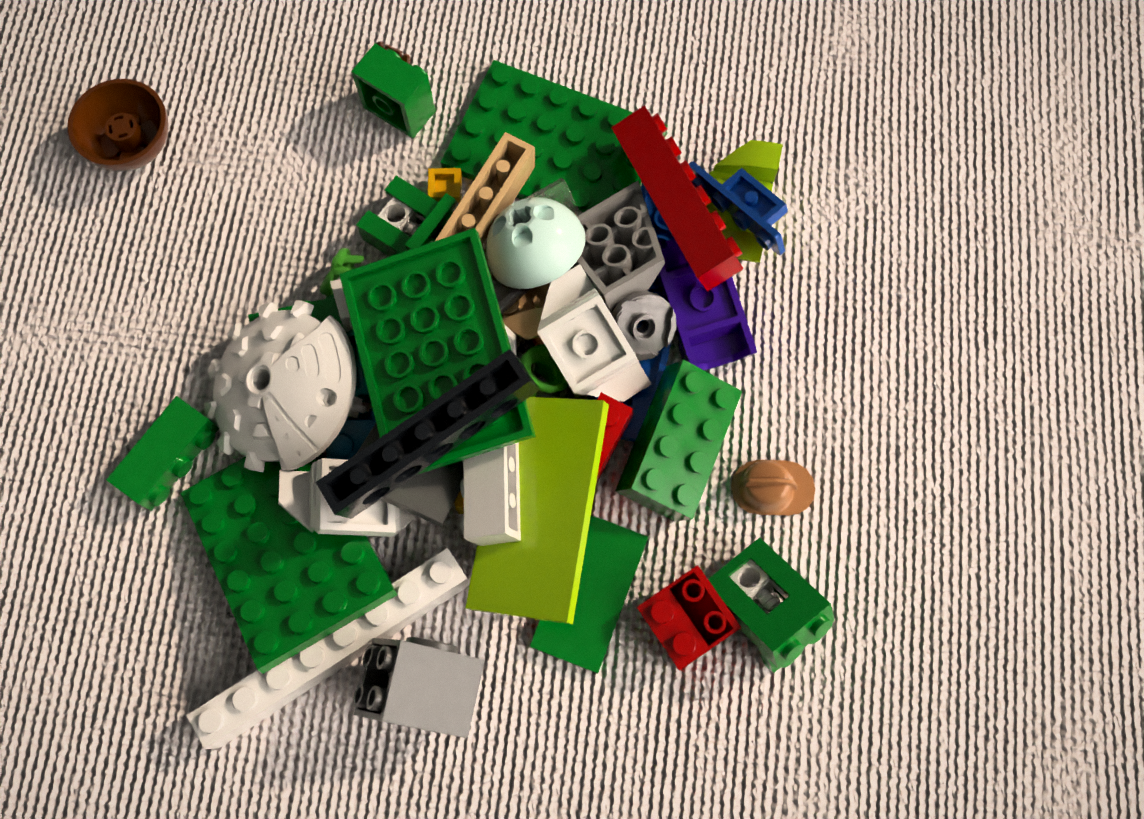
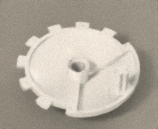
[205,300,366,472]

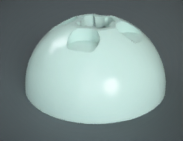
[486,197,585,289]

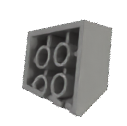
[571,181,665,314]

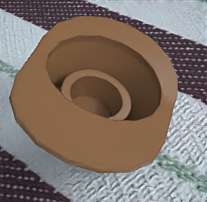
[731,460,816,516]

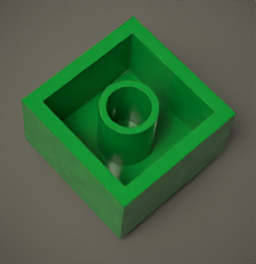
[351,43,436,139]

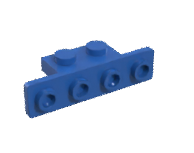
[689,161,788,256]

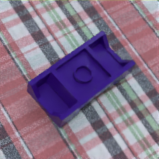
[656,239,757,371]

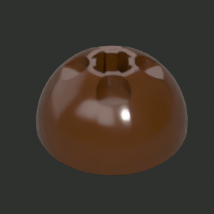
[67,79,169,171]

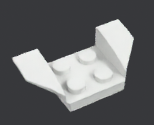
[537,264,651,402]
[278,458,417,537]

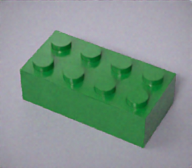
[615,359,742,521]

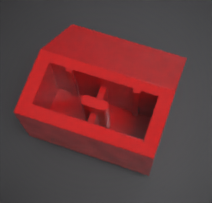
[637,565,742,671]

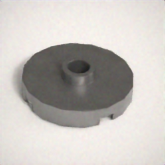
[611,291,676,361]

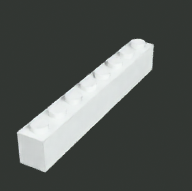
[186,548,470,749]

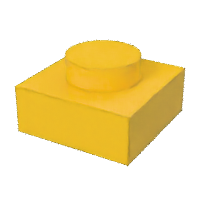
[428,168,462,203]

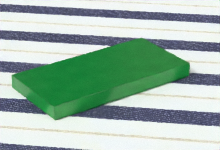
[530,515,648,674]

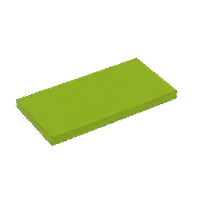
[465,397,609,625]

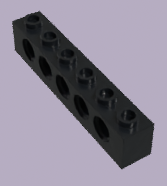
[315,349,540,519]

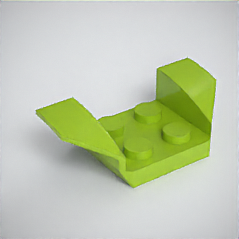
[706,140,783,263]

